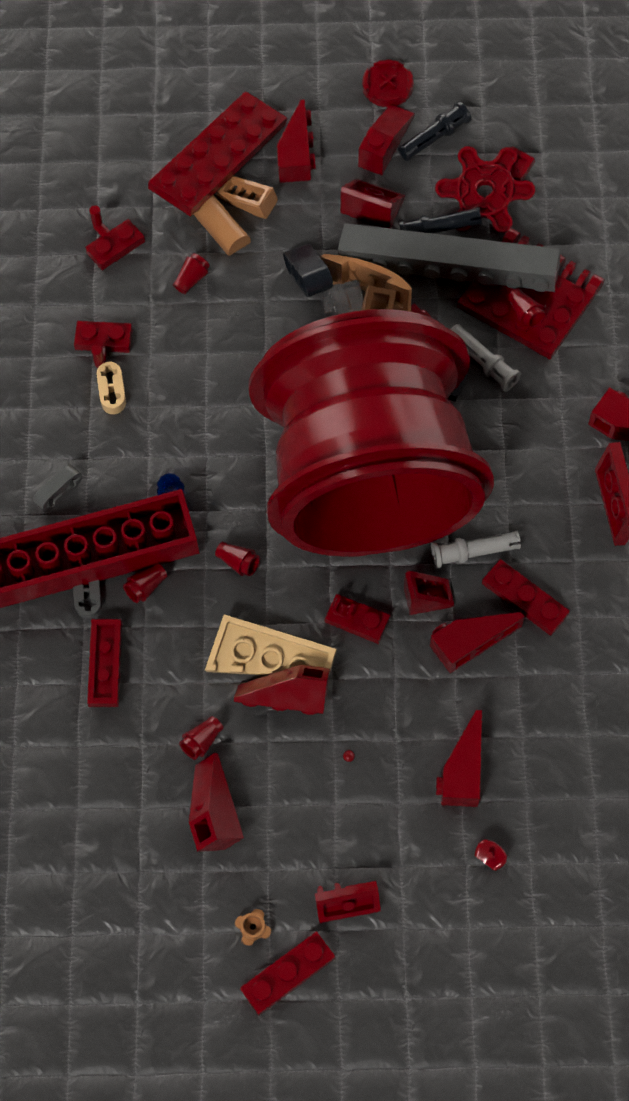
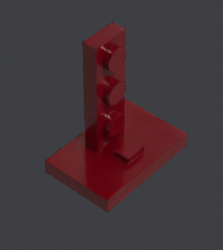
[595,442,629,546]

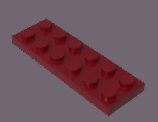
[148,91,287,217]

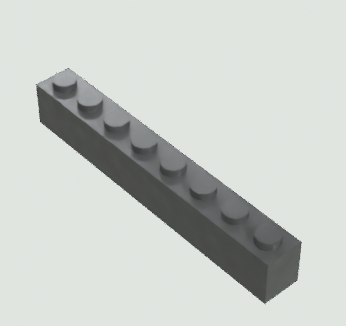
[338,223,560,292]

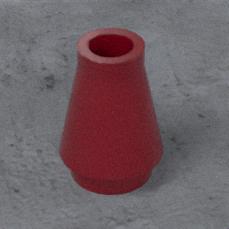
[172,253,210,295]
[507,288,545,328]
[215,541,260,576]
[123,563,168,603]
[179,716,223,760]

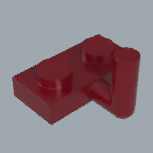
[85,205,145,270]
[74,321,133,368]

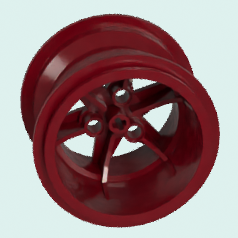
[248,309,494,557]

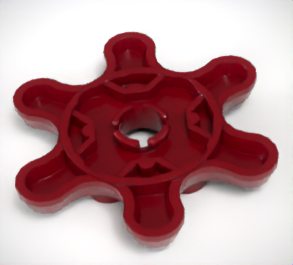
[435,146,535,233]

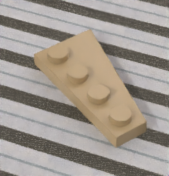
[205,614,337,676]

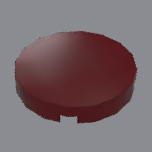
[362,60,414,107]

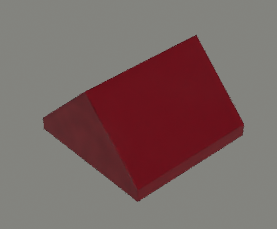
[340,179,405,229]

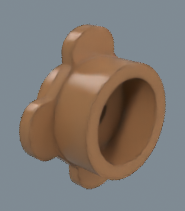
[235,909,271,946]

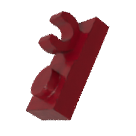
[325,594,390,644]
[314,881,381,923]

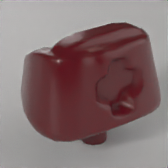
[474,839,507,871]

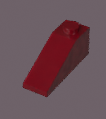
[358,105,415,176]
[430,612,525,674]
[436,710,482,807]

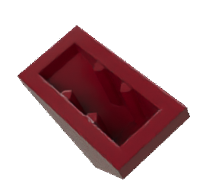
[404,571,455,615]

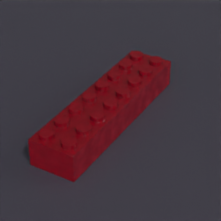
[0,489,200,608]

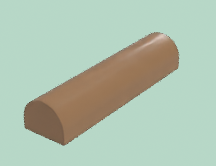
[193,195,251,256]

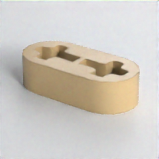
[97,362,126,414]

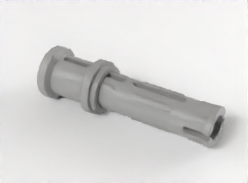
[451,324,521,392]
[431,531,521,569]

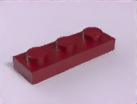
[482,559,570,636]
[87,619,122,707]
[240,931,336,1016]

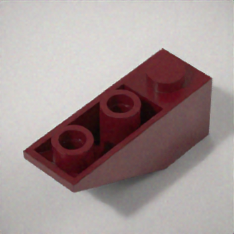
[277,99,316,183]
[588,387,629,441]
[234,665,330,715]
[189,753,244,852]

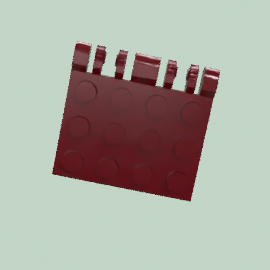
[457,228,605,360]

